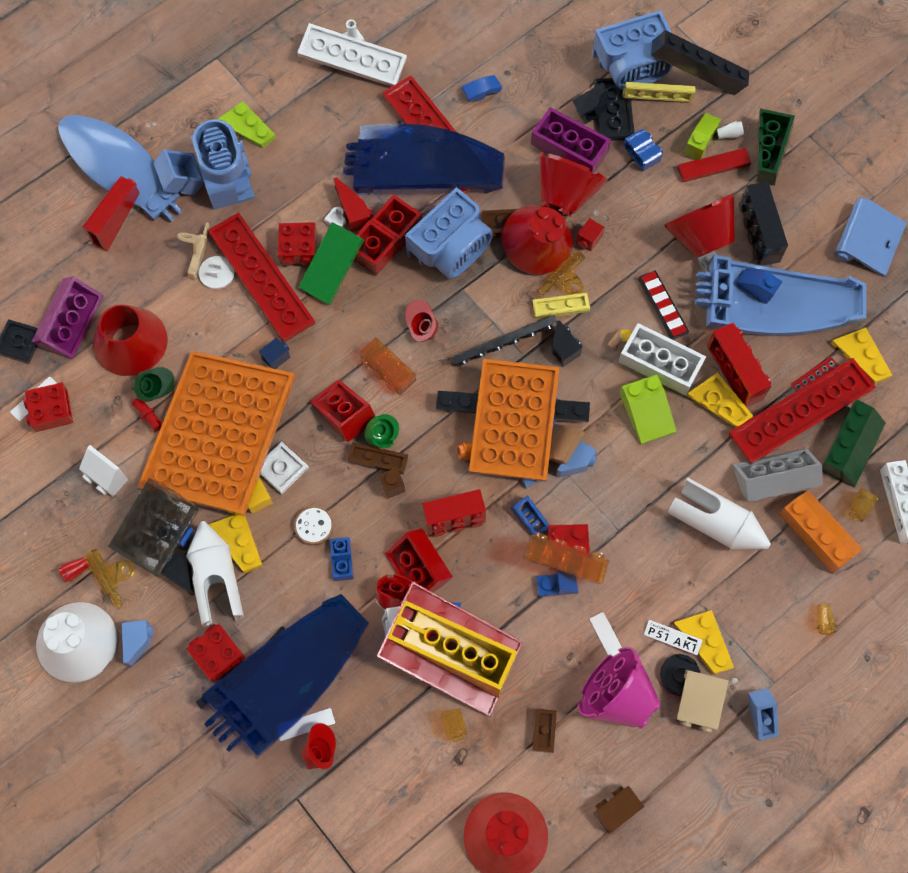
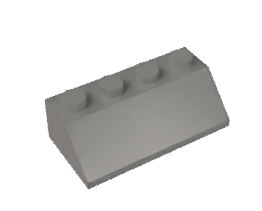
[733,448,823,502]

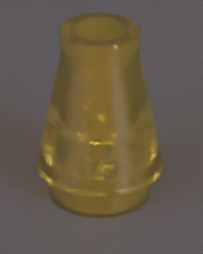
[817,603,837,635]

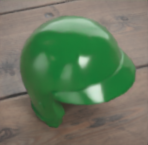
[364,414,399,448]

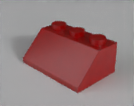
[385,528,453,592]

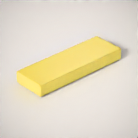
[532,293,590,319]

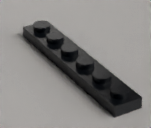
[449,315,557,366]

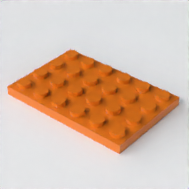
[469,359,560,482]

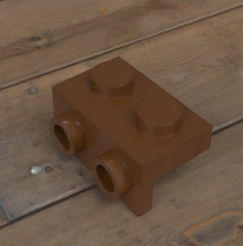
[482,209,518,236]

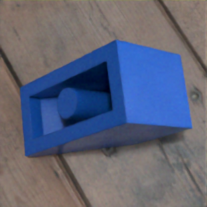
[736,269,783,304]

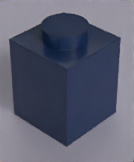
[259,338,290,369]

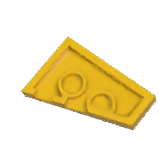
[687,372,753,428]

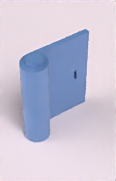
[834,198,907,277]

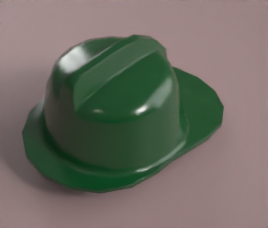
[131,367,175,402]

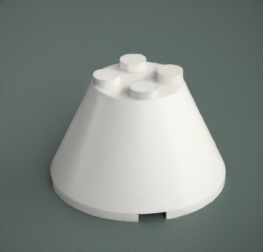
[36,602,118,683]

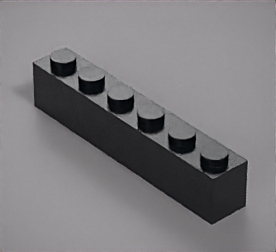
[651,30,749,95]

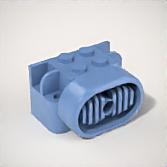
[592,10,673,90]
[191,119,255,210]
[405,187,493,279]

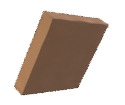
[549,424,585,465]

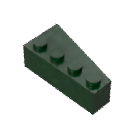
[757,108,795,186]

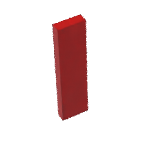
[678,148,751,183]

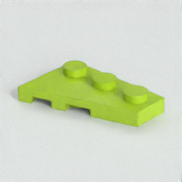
[218,101,276,148]

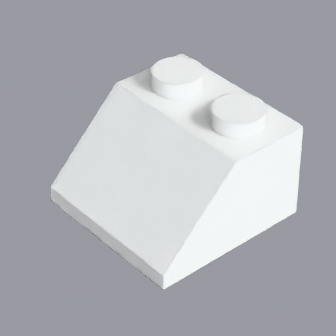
[79,445,128,497]

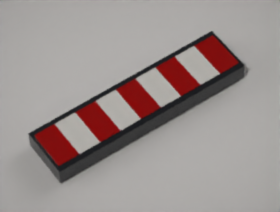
[638,270,689,340]

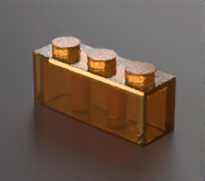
[360,337,416,395]

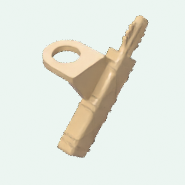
[177,223,209,279]

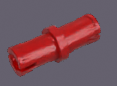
[131,398,163,432]

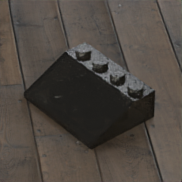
[108,478,199,577]

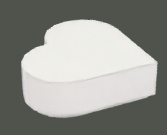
[324,207,346,228]

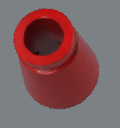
[57,557,89,582]

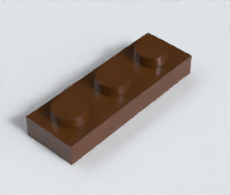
[347,442,408,475]

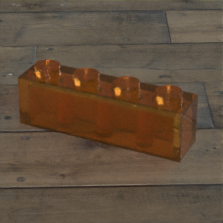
[523,533,610,584]

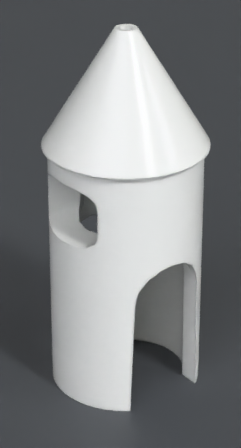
[668,478,771,550]
[186,521,244,627]

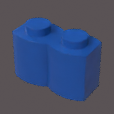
[623,129,663,171]

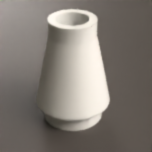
[716,121,744,139]

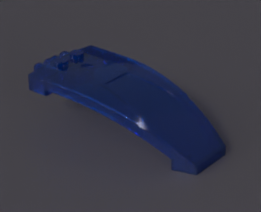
[343,123,505,194]
[202,594,369,759]

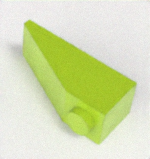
[684,113,722,160]

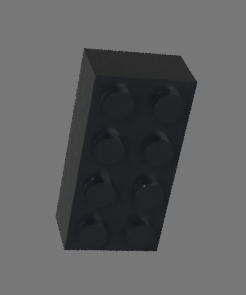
[739,181,788,266]

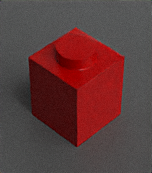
[576,218,605,251]

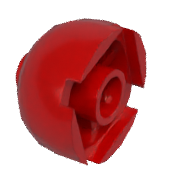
[376,574,412,610]

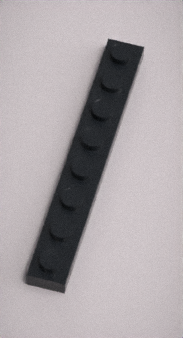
[436,391,590,423]

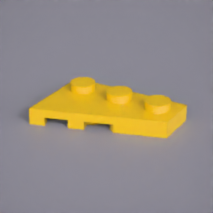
[831,328,892,384]
[208,514,263,573]
[673,610,734,675]

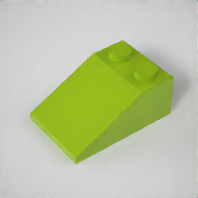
[620,374,677,445]

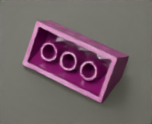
[32,276,104,359]

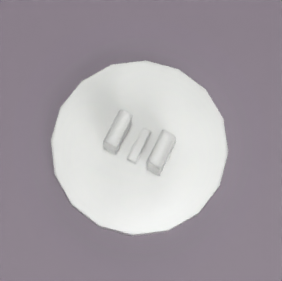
[199,256,235,289]

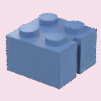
[153,149,204,195]

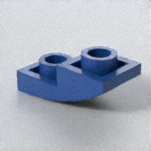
[462,75,502,101]
[330,537,353,581]

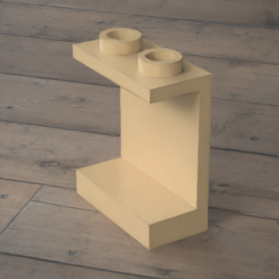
[675,670,729,732]

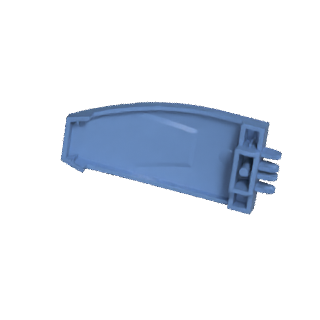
[695,255,866,336]

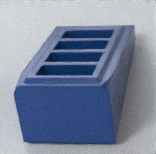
[510,495,549,538]

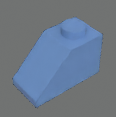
[556,441,597,478]
[122,620,154,667]
[748,688,779,740]

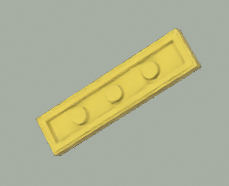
[623,82,695,102]

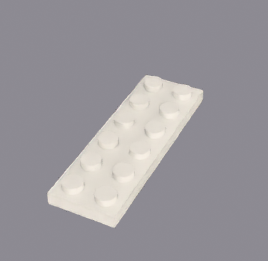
[297,23,407,87]

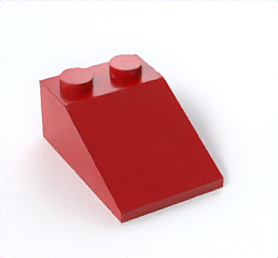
[309,380,375,443]

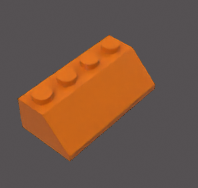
[779,490,863,574]

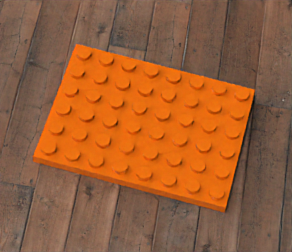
[137,351,296,516]

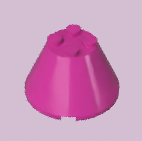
[578,647,660,729]

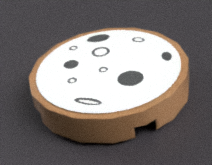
[294,506,334,545]

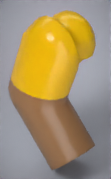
[607,329,633,350]

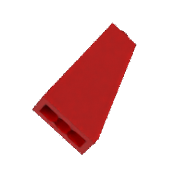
[82,176,140,251]

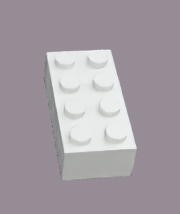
[619,323,706,396]

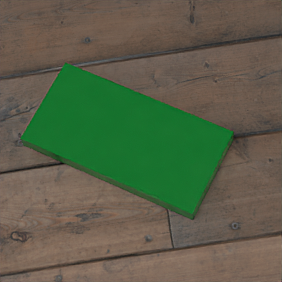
[299,222,364,305]

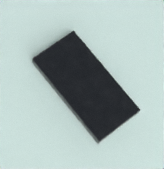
[594,78,635,141]

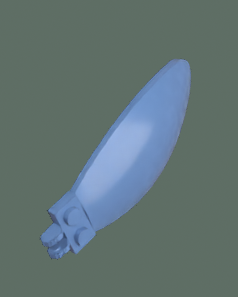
[58,115,182,222]

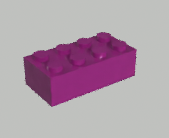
[531,107,611,173]

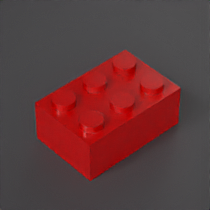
[422,489,486,537]

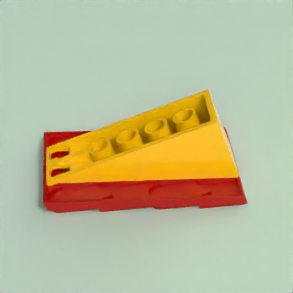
[377,581,523,717]

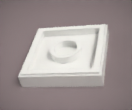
[260,441,309,495]

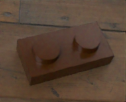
[533,708,557,753]

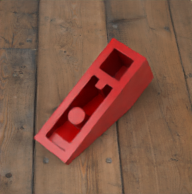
[333,177,373,232]

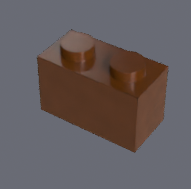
[594,786,644,834]

